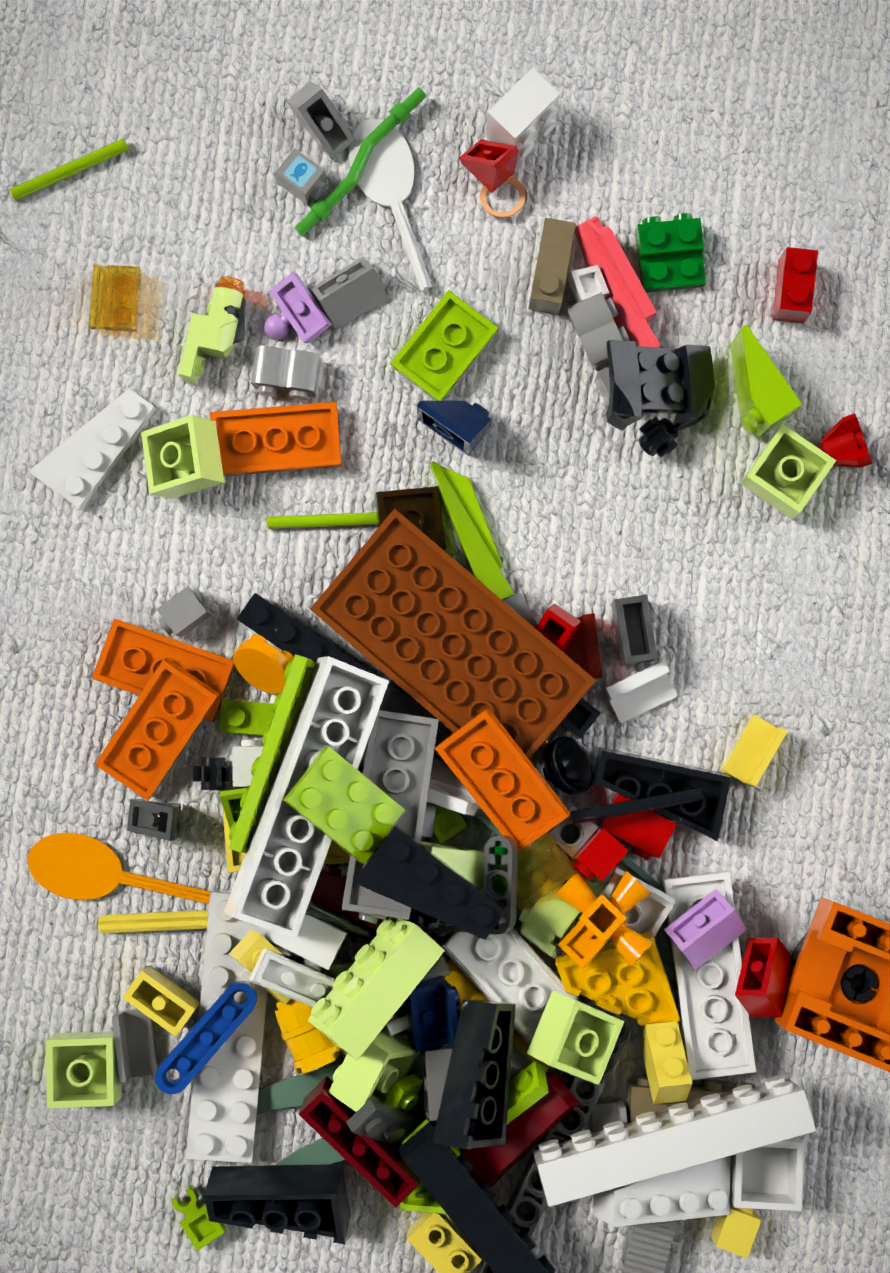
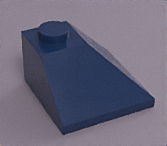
[417,401,492,456]

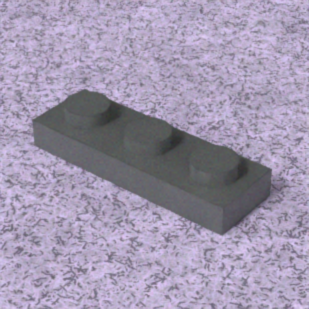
[346,1099,426,1147]

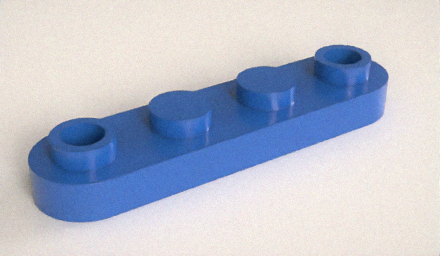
[155,981,257,1094]

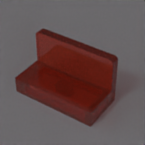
[564,613,602,680]

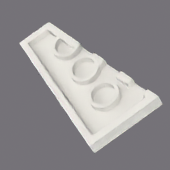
[28,388,156,510]

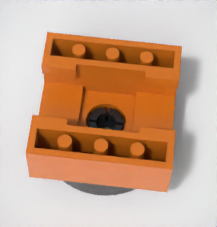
[774,897,890,1072]

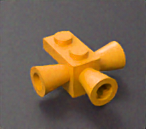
[556,870,653,969]

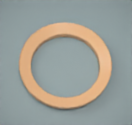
[480,176,526,218]

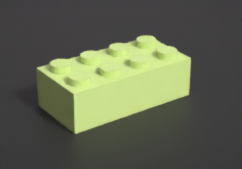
[307,918,445,1061]

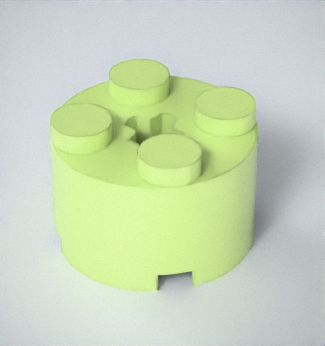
[519,878,583,958]

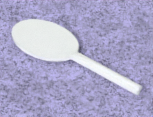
[349,119,432,292]

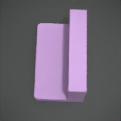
[664,889,746,969]

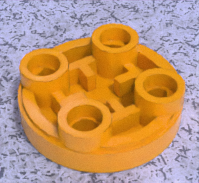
[233,634,294,694]

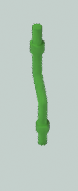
[294,87,427,237]

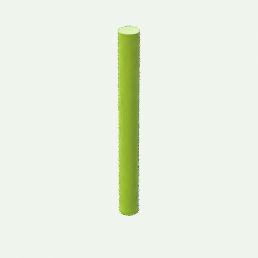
[9,138,129,201]
[267,512,378,529]

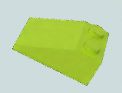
[730,324,802,439]

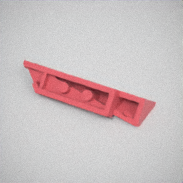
[575,216,661,347]

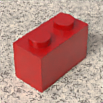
[772,247,818,323]
[598,793,677,861]
[569,828,629,882]
[735,938,794,1017]

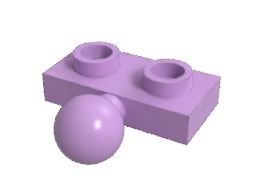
[264,272,332,344]

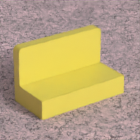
[721,715,788,787]

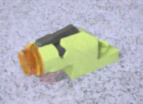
[178,276,246,384]

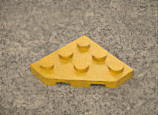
[555,931,681,1026]

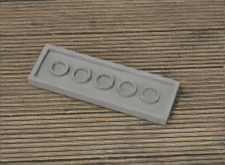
[342,710,439,920]

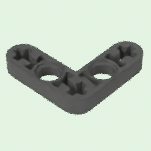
[435,835,518,935]

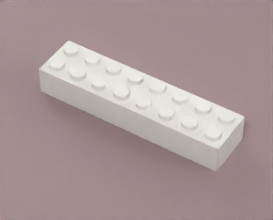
[224,656,389,939]
[533,1076,816,1207]

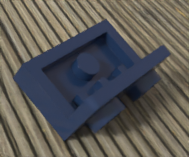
[406,976,460,1053]

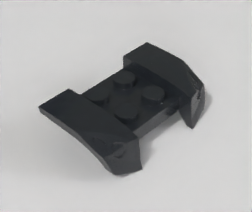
[606,340,715,431]

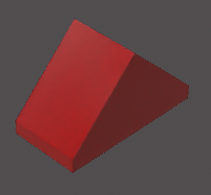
[459,139,519,193]

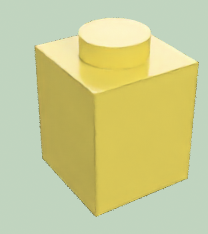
[711,1202,761,1259]

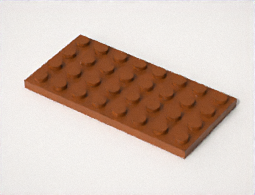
[310,508,596,759]

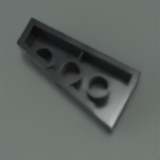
[593,747,731,842]
[353,825,506,940]
[432,1000,516,1149]
[204,1164,350,1245]

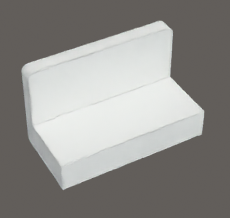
[603,660,677,723]

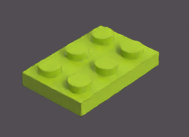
[390,290,498,401]
[283,746,405,864]

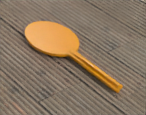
[28,833,211,904]

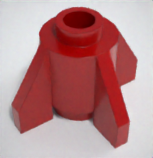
[817,413,873,468]

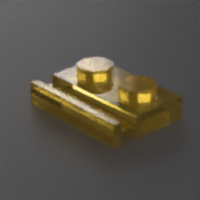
[89,264,142,332]
[496,832,577,911]

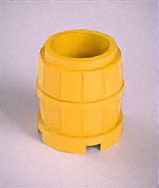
[275,998,347,1075]

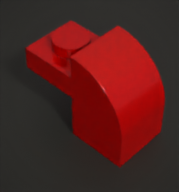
[536,603,582,652]

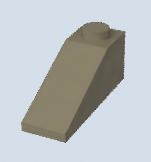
[528,217,576,315]

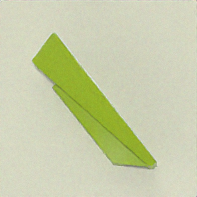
[430,461,514,600]

